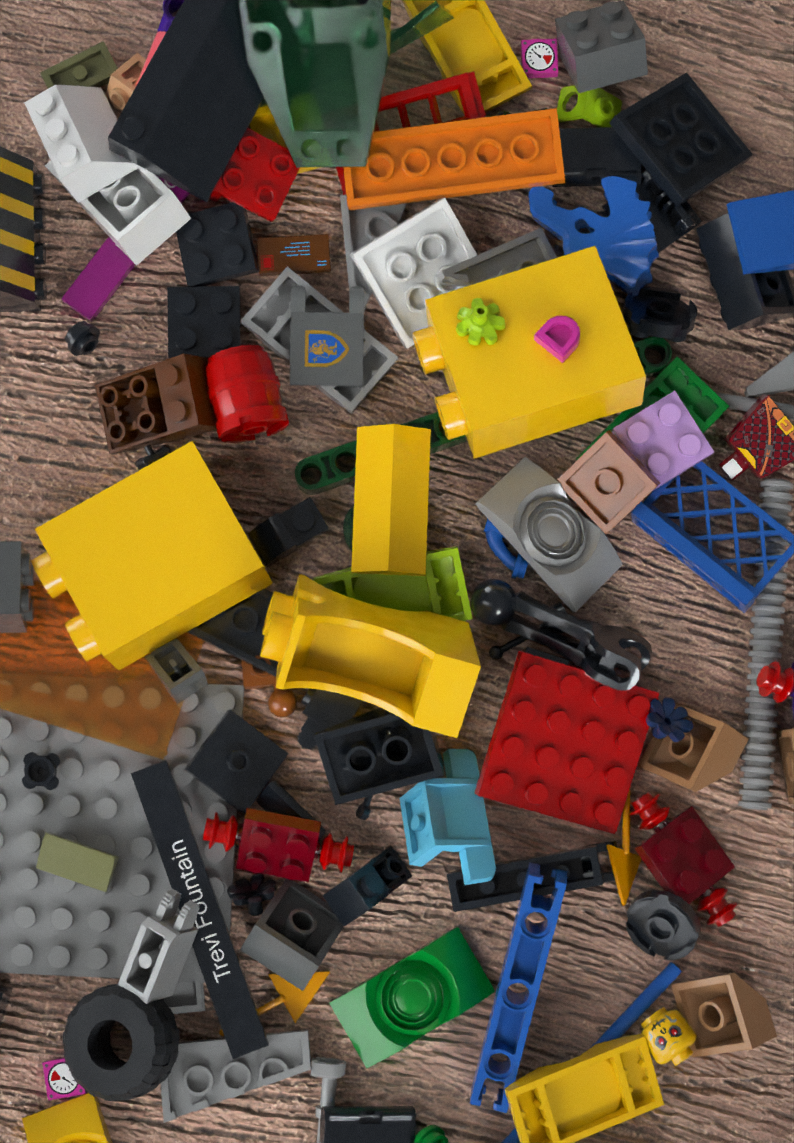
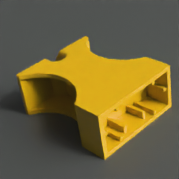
[260,574,481,738]

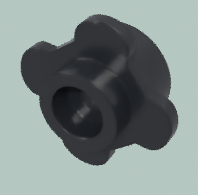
[22,752,61,790]

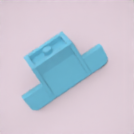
[399,749,496,885]

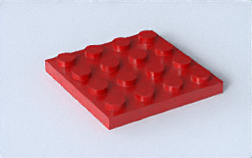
[475,650,659,834]

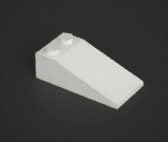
[45,161,191,266]

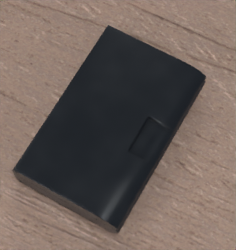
[552,127,641,187]
[319,1106,416,1143]

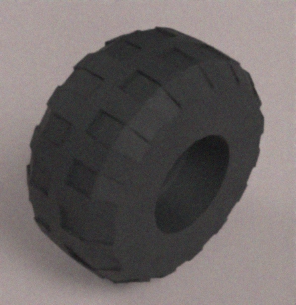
[62,984,180,1102]

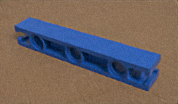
[470,862,567,1113]

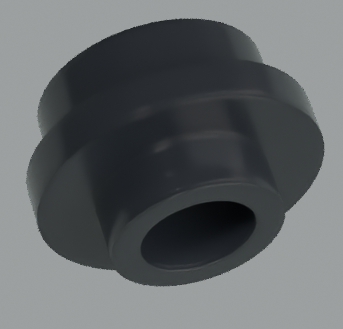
[65,321,100,356]

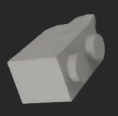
[118,888,200,1004]

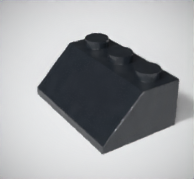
[696,213,794,330]

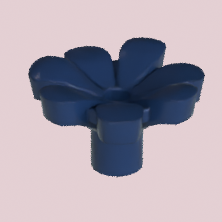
[646,697,694,742]

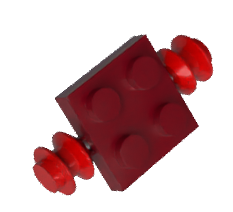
[629,791,738,927]
[203,808,354,882]

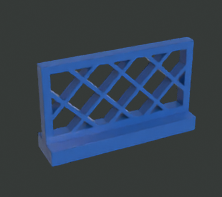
[631,461,794,613]

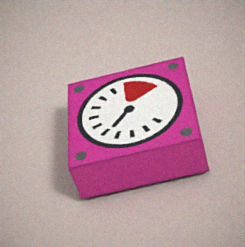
[521,39,558,78]
[42,1058,87,1101]

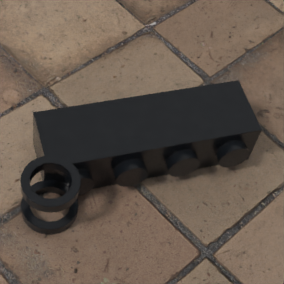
[447,841,617,912]

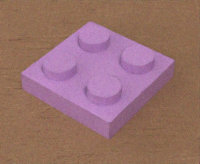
[612,391,714,491]

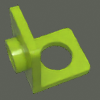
[557,85,622,128]

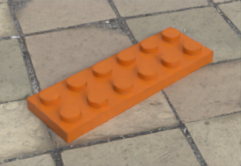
[340,108,565,210]

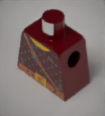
[719,394,794,481]

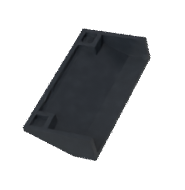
[108,0,309,202]

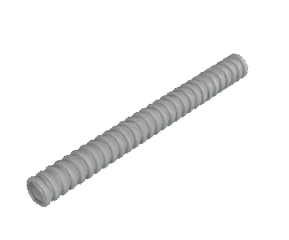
[738,479,794,810]

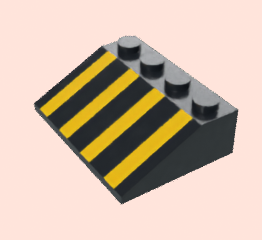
[0,146,47,312]

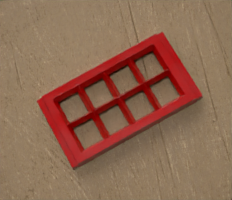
[322,71,486,195]

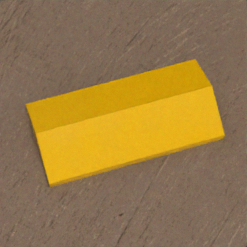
[351,424,431,576]

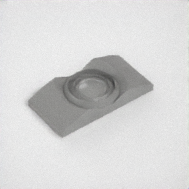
[241,266,398,414]
[475,457,623,613]

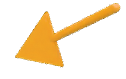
[606,790,641,906]
[219,971,330,1036]

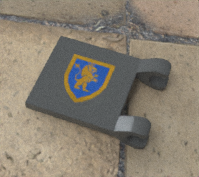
[290,285,364,387]

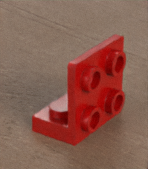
[209,128,304,222]

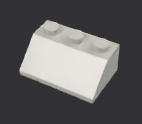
[24,85,140,203]

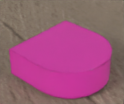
[534,316,580,363]

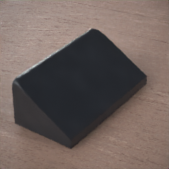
[257,781,327,841]

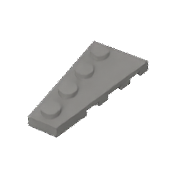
[160,1029,311,1123]

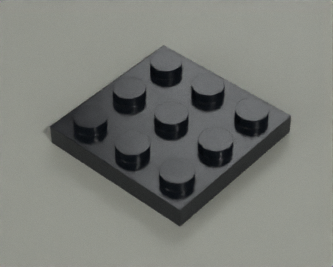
[610,72,753,207]

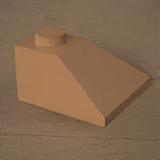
[638,703,749,792]
[671,972,777,1058]

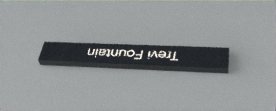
[131,760,269,1059]

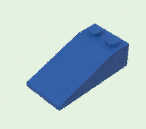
[726,190,794,275]

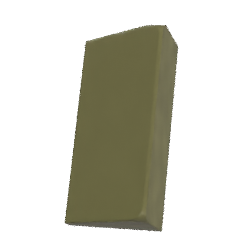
[36,832,119,892]

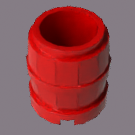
[206,345,289,443]

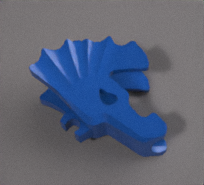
[529,176,659,297]

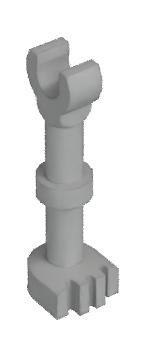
[311,1057,346,1143]

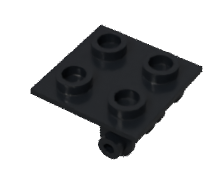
[602,170,702,253]

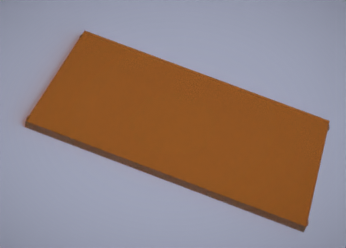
[0,580,206,760]

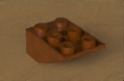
[95,354,217,455]

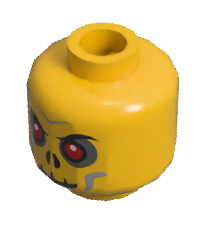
[641,1007,696,1066]

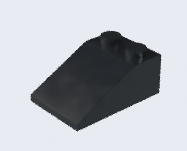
[314,707,444,805]

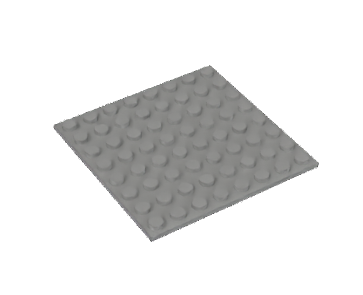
[0,674,244,983]

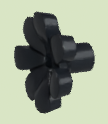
[227,873,276,916]

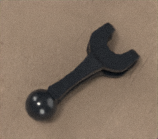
[470,579,652,691]

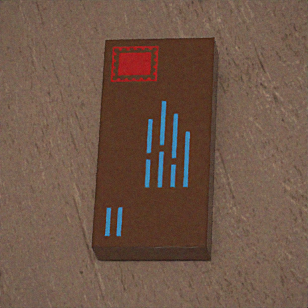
[257,234,331,276]

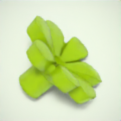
[456,298,506,346]

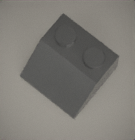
[240,878,344,991]

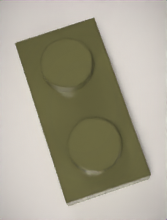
[40,41,118,88]

